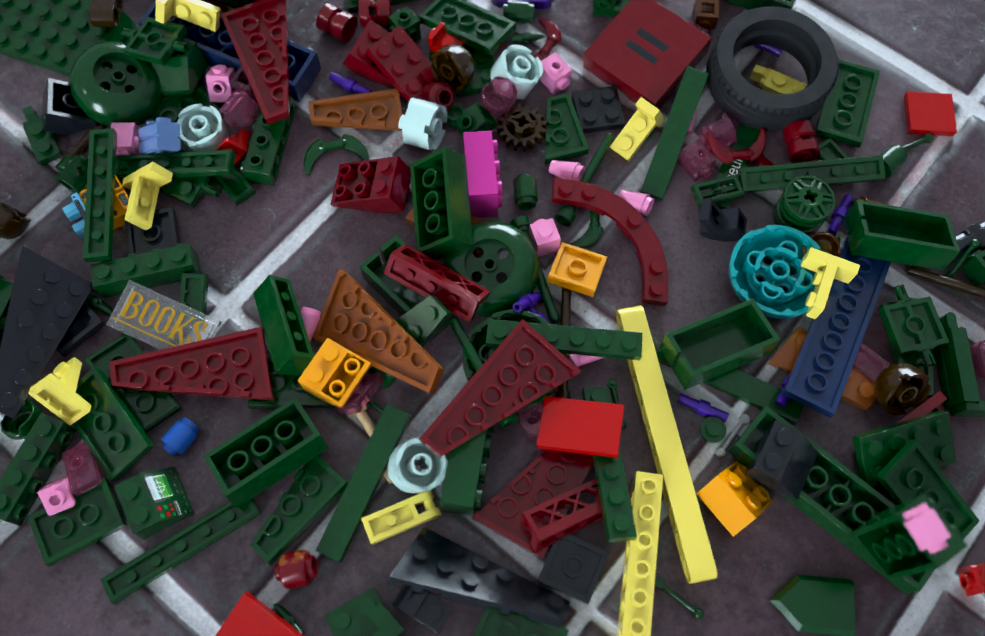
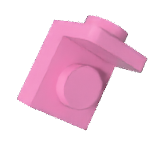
[37,474,76,516]

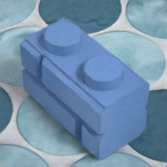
[138,117,181,154]

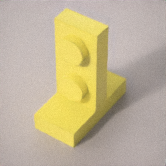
[155,0,221,32]
[610,97,665,162]
[122,162,173,231]
[800,247,860,320]
[29,357,91,425]

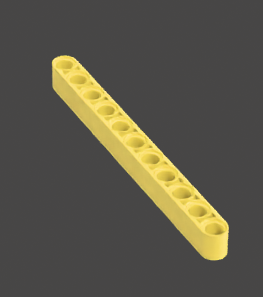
[616,305,717,584]

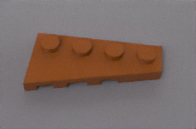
[308,89,402,131]
[768,326,876,411]

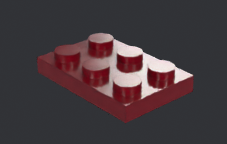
[366,25,438,103]

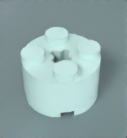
[491,45,543,99]
[399,98,448,150]
[177,104,229,152]
[388,437,448,494]

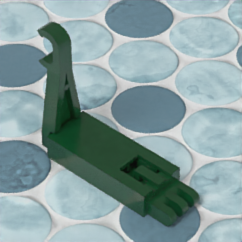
[934,312,985,417]

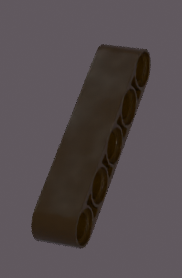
[90,0,124,27]

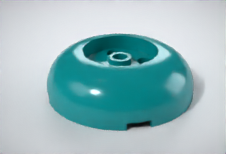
[728,225,821,319]

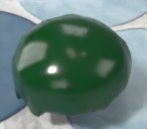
[0,398,41,440]

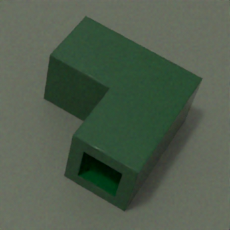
[367,603,405,636]

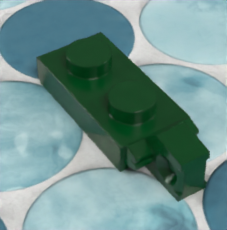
[22,105,63,166]

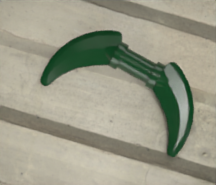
[304,134,369,175]
[569,210,604,248]

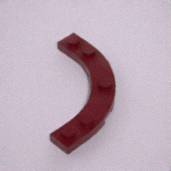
[551,177,668,306]

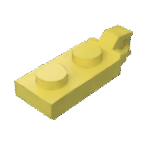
[749,65,807,94]

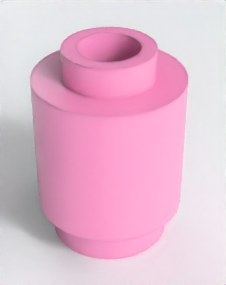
[902,503,951,554]

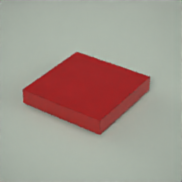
[904,91,957,136]

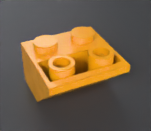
[298,338,372,408]
[696,460,773,536]

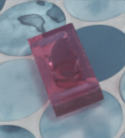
[336,373,384,415]
[62,442,102,496]

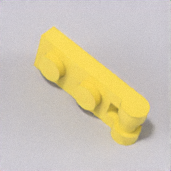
[361,490,442,545]

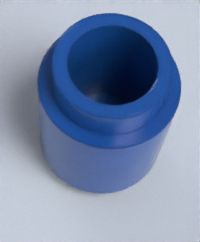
[161,417,201,457]

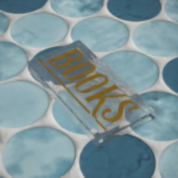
[106,280,222,350]

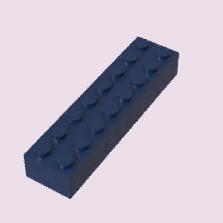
[139,0,321,102]

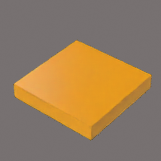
[547,242,607,297]

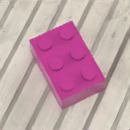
[463,130,503,218]

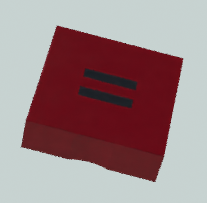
[583,0,711,109]

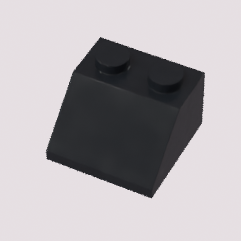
[42,78,98,136]
[745,420,818,501]

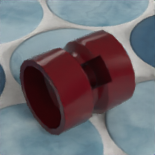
[358,0,392,27]
[316,3,358,43]
[782,120,820,163]

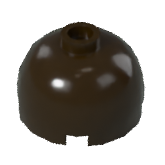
[430,44,475,92]
[0,202,32,240]
[874,363,931,416]

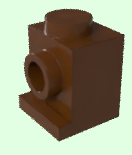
[693,0,719,32]

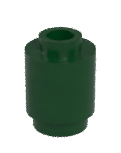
[503,0,534,24]
[878,145,908,178]
[513,173,538,210]

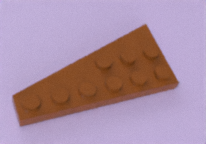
[313,268,444,394]

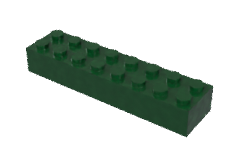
[728,406,935,594]

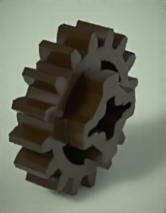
[497,104,547,152]

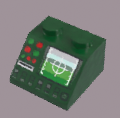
[114,466,195,539]

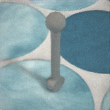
[715,414,750,457]

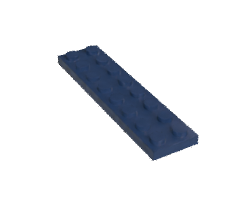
[782,236,891,418]

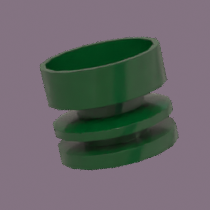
[772,176,836,236]

